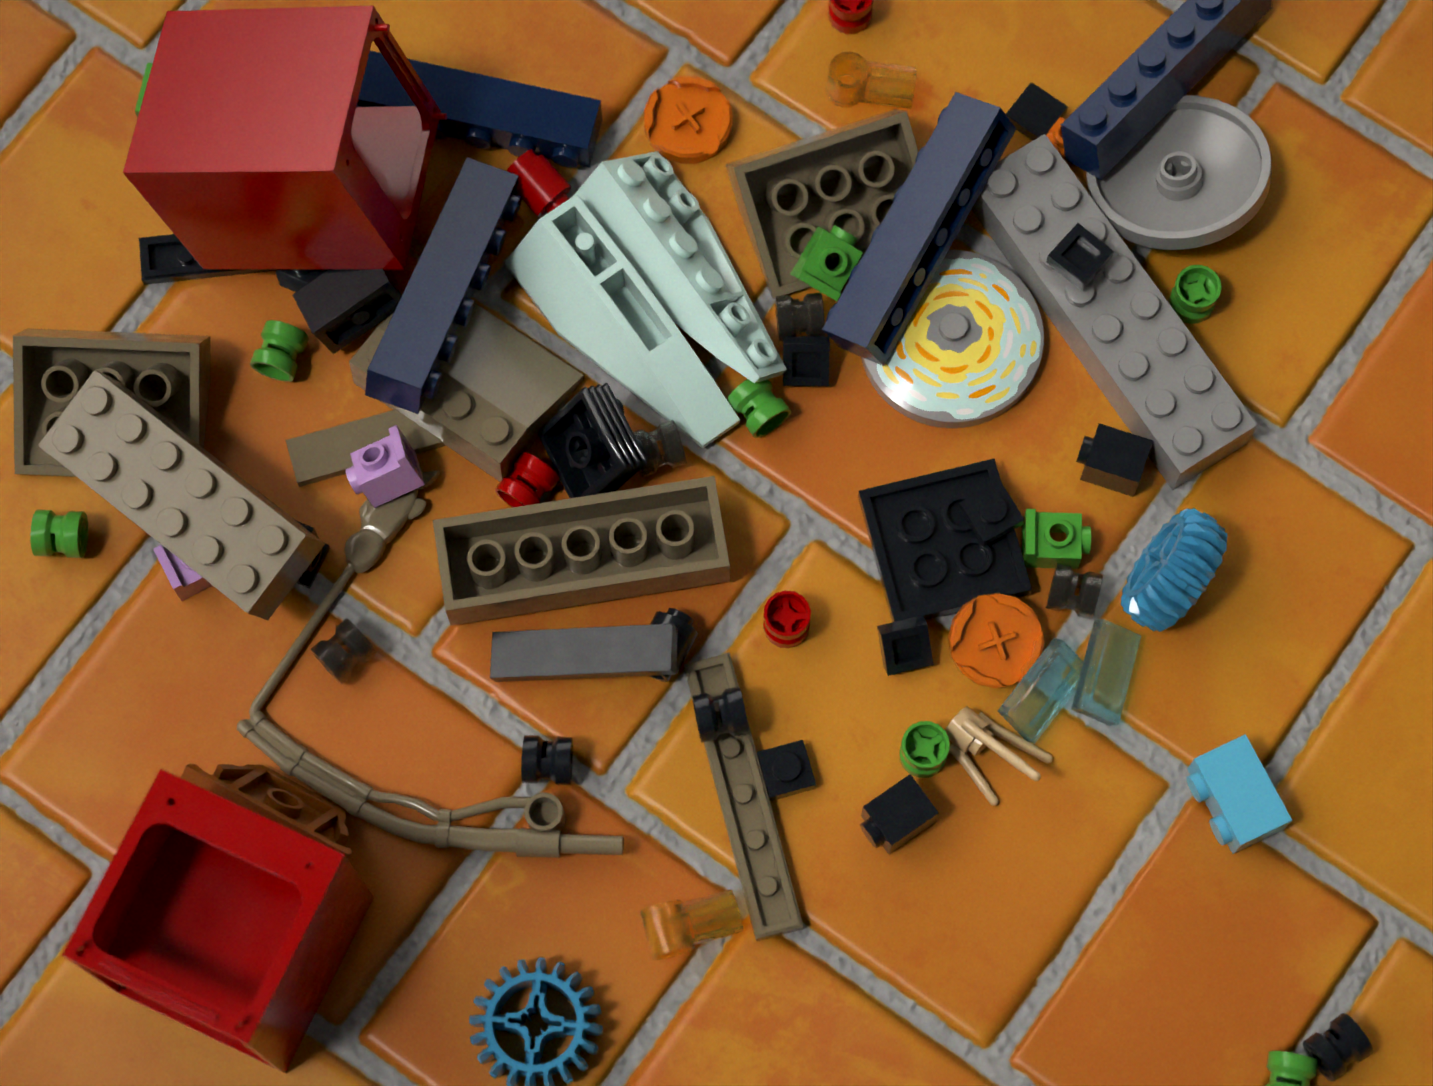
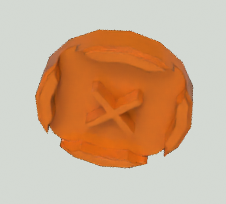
[644,76,732,164]
[948,593,1044,689]

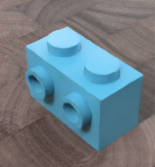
[1186,734,1292,854]

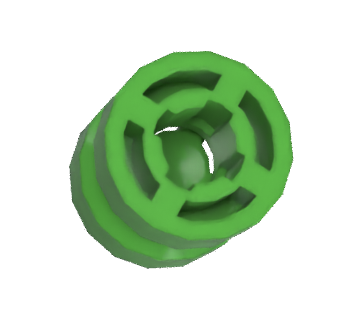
[1169,265,1222,324]
[250,320,309,382]
[727,379,791,438]
[30,509,89,558]
[899,721,950,778]
[1265,1051,1318,1086]

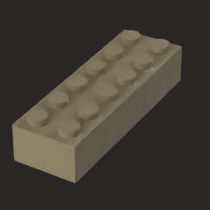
[38,370,325,620]
[433,476,730,626]

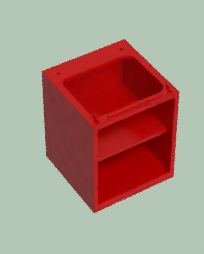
[123,5,447,270]
[61,768,374,1074]

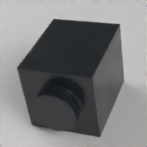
[1076,423,1153,497]
[860,774,939,855]

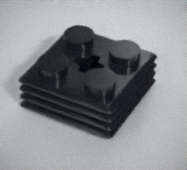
[538,383,647,498]

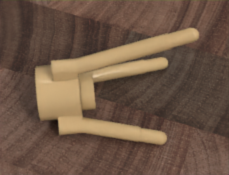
[945,706,1053,806]

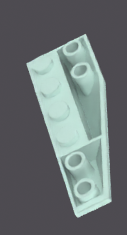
[572,151,787,383]
[505,194,740,449]

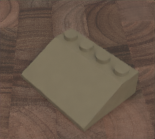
[725,109,918,299]
[349,303,584,481]
[13,328,210,477]

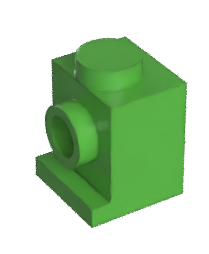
[790,225,863,301]
[1021,509,1091,569]

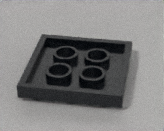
[858,459,1032,622]

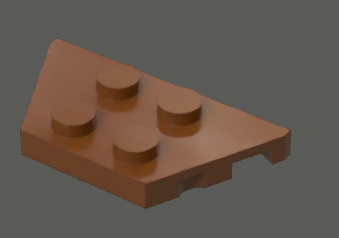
[181,764,352,860]

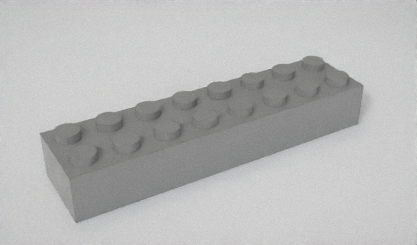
[971,134,1258,490]

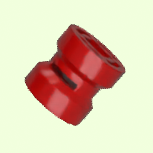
[828,0,874,34]
[495,452,560,508]
[763,590,811,648]

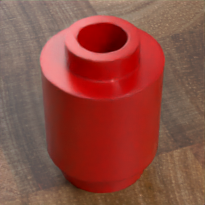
[506,149,572,217]

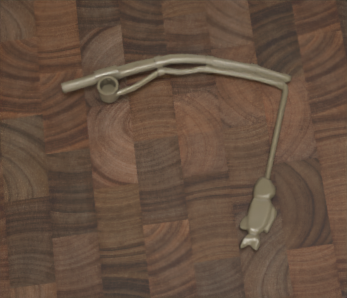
[237,463,624,858]

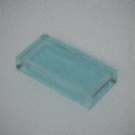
[1071,619,1141,726]
[998,638,1091,743]

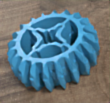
[1121,508,1228,632]
[469,958,603,1086]

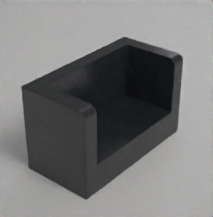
[292,269,403,354]

